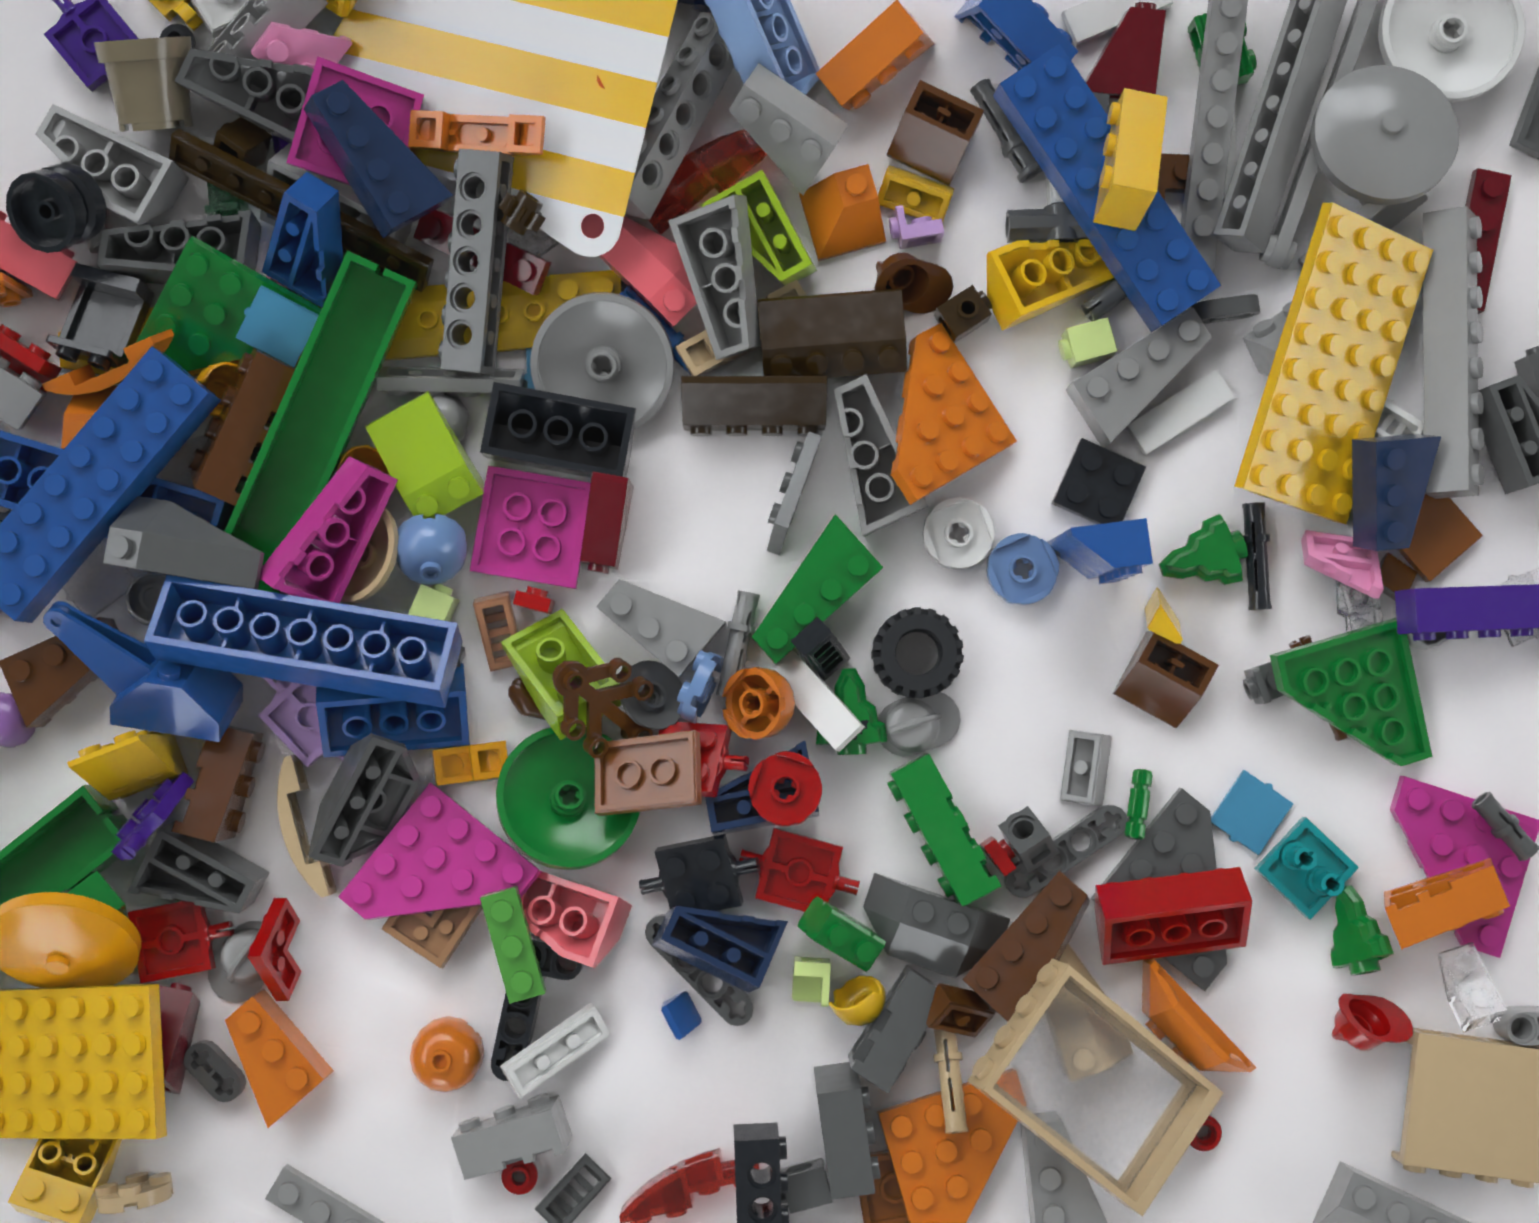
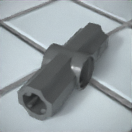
[1005,203,1088,243]

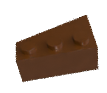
[0,617,118,728]

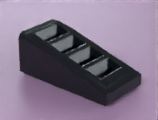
[791,617,850,681]

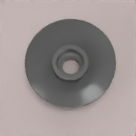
[620,660,682,730]

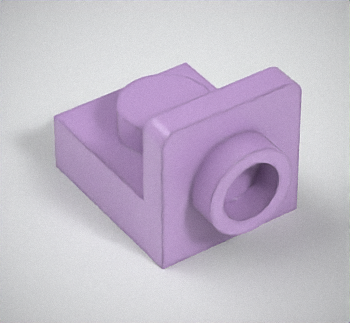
[889,205,944,249]

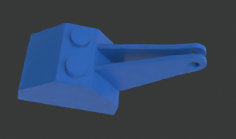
[43,601,243,742]

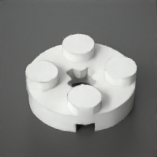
[922,497,995,569]

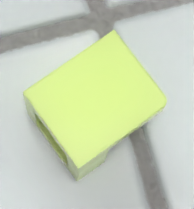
[792,956,831,1007]

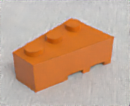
[815,0,935,110]
[1384,858,1510,950]
[225,989,334,1128]

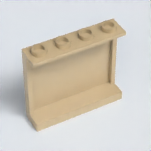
[1391,1028,1539,1188]

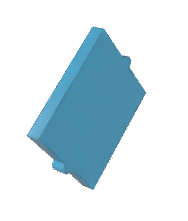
[235,285,319,368]
[1211,770,1293,855]

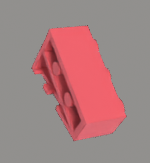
[0,211,78,301]

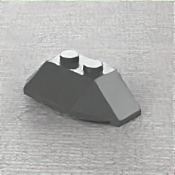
[308,733,421,867]
[863,873,1010,978]

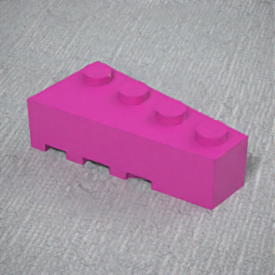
[260,456,398,603]

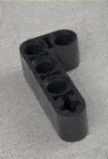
[491,936,584,1081]

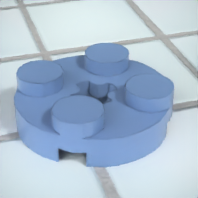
[986,533,1059,605]
[677,650,724,724]

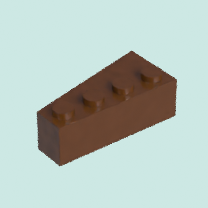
[187,348,296,506]
[962,871,1090,1022]

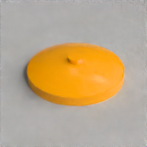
[0,892,141,988]

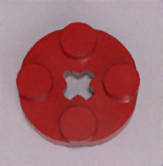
[748,751,822,826]

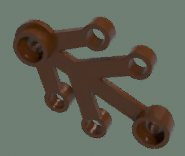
[552,658,654,758]

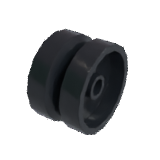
[6,163,106,253]

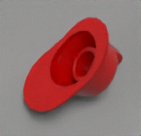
[1331,993,1413,1051]

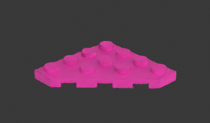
[1390,776,1539,958]
[338,782,542,920]

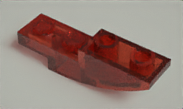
[648,129,767,235]
[619,1148,761,1223]

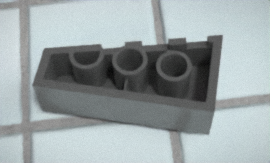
[97,210,262,285]

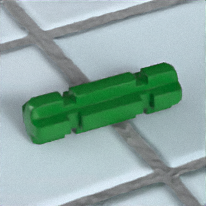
[1125,769,1153,840]

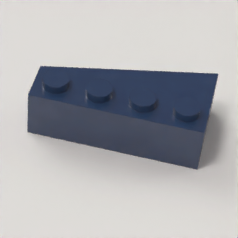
[304,80,453,238]

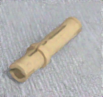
[933,1029,968,1134]

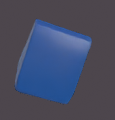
[661,991,702,1040]

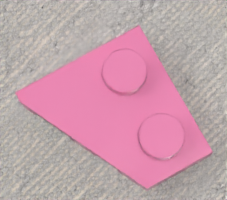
[251,22,352,69]
[1301,530,1384,599]

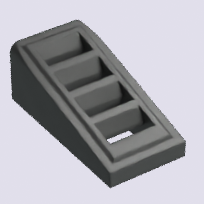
[534,1153,612,1223]

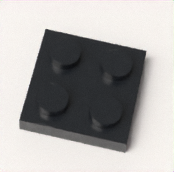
[1051,438,1146,524]

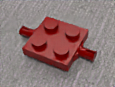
[658,722,749,798]
[739,828,860,912]
[128,901,234,984]

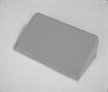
[1060,730,1112,806]

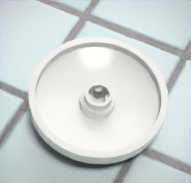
[1378,0,1525,103]

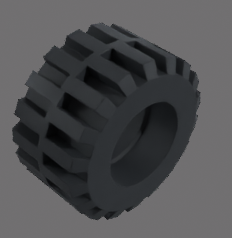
[871,607,964,698]

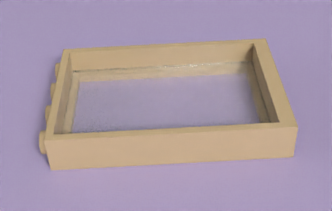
[967,958,1223,1217]

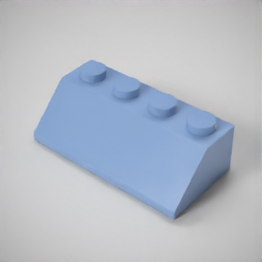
[704,0,820,95]

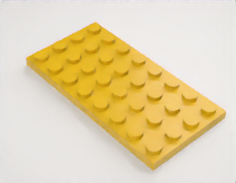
[1234,202,1433,525]

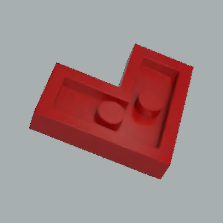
[247,898,302,1001]

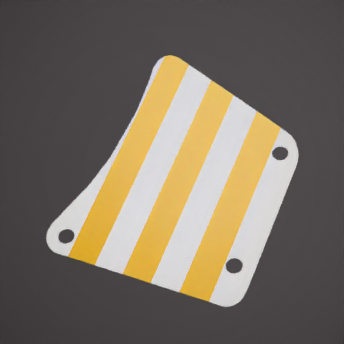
[333,0,678,257]

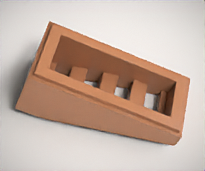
[473,591,518,672]

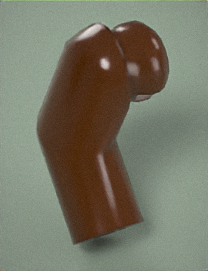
[508,677,545,720]

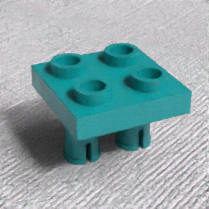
[1254,817,1359,920]

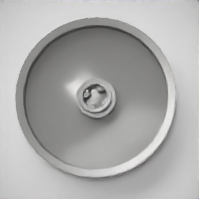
[1311,65,1459,205]
[530,292,674,430]

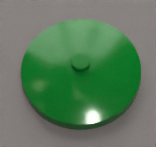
[496,727,640,870]

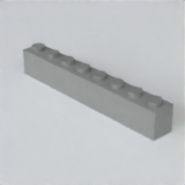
[1213,0,1347,253]
[1423,206,1485,499]

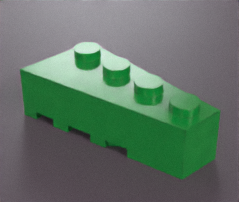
[752,514,883,665]
[887,753,1002,907]

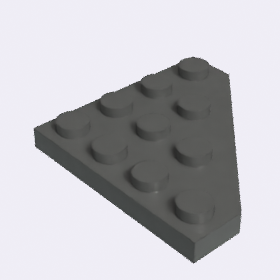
[1090,788,1227,991]

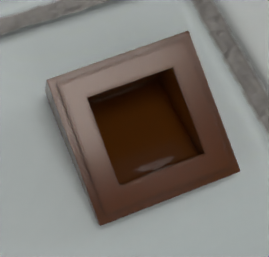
[1380,552,1418,601]

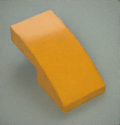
[432,740,508,786]

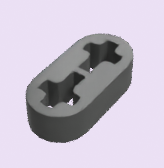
[1191,294,1260,324]
[184,1040,246,1102]

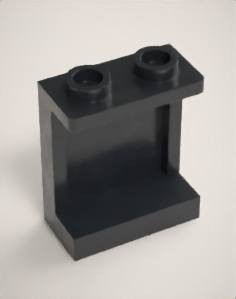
[46,263,155,371]

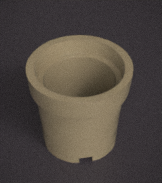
[94,36,194,132]

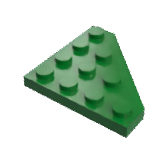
[127,236,322,372]
[1270,618,1433,766]

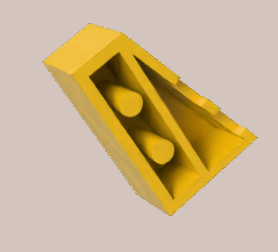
[1093,88,1168,231]

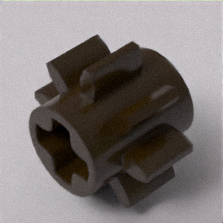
[498,189,546,236]

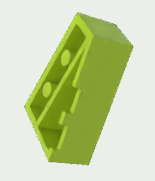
[700,170,817,286]

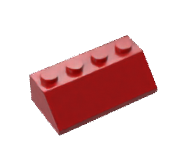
[1094,867,1253,965]

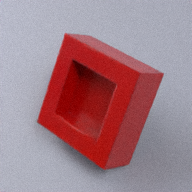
[513,586,555,615]
[979,836,1016,876]

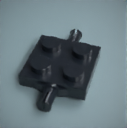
[639,834,760,911]

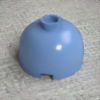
[396,514,467,585]

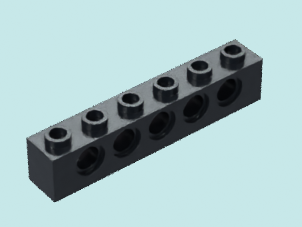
[733,1122,789,1223]

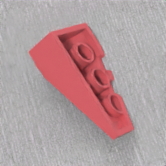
[581,214,697,327]
[521,872,632,968]

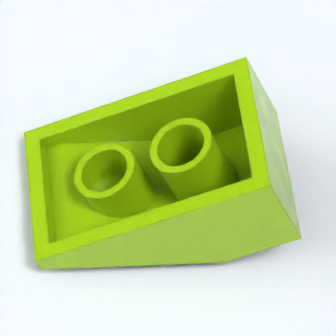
[365,391,484,519]
[501,608,622,740]

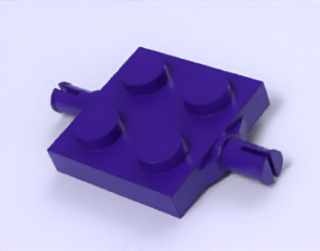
[44,0,139,92]
[111,771,194,861]

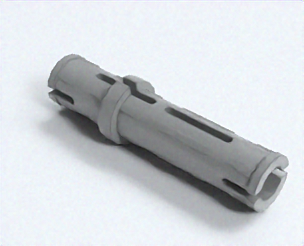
[716,590,760,696]

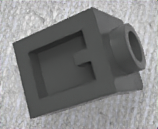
[1243,661,1284,704]

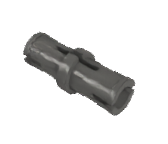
[1471,791,1539,861]

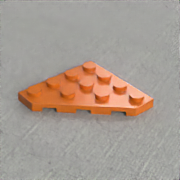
[891,323,1017,505]
[876,1068,1026,1223]

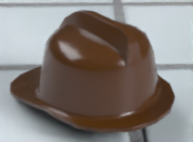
[874,252,954,314]

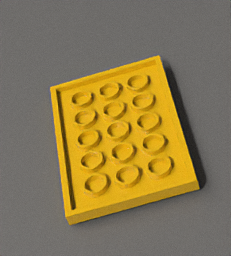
[0,984,167,1139]

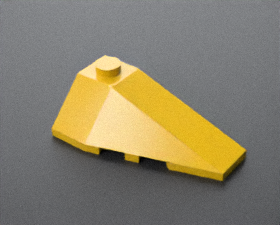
[987,239,1115,331]

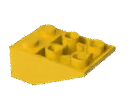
[67,730,189,801]
[8,1139,122,1223]

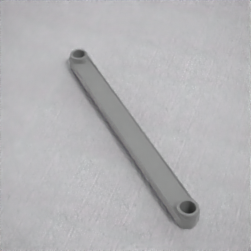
[1259,0,1378,270]

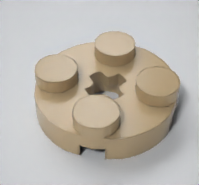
[95,1172,174,1214]

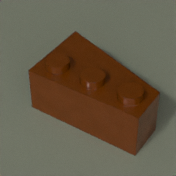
[171,725,265,842]

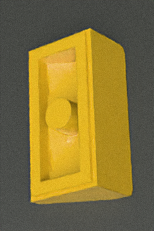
[878,165,954,223]
[1144,587,1183,644]

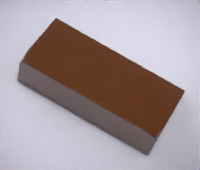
[926,983,996,1038]

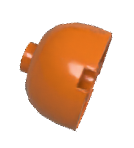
[722,667,795,740]
[410,1016,484,1092]

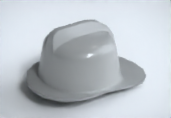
[878,692,961,756]
[208,921,264,1002]

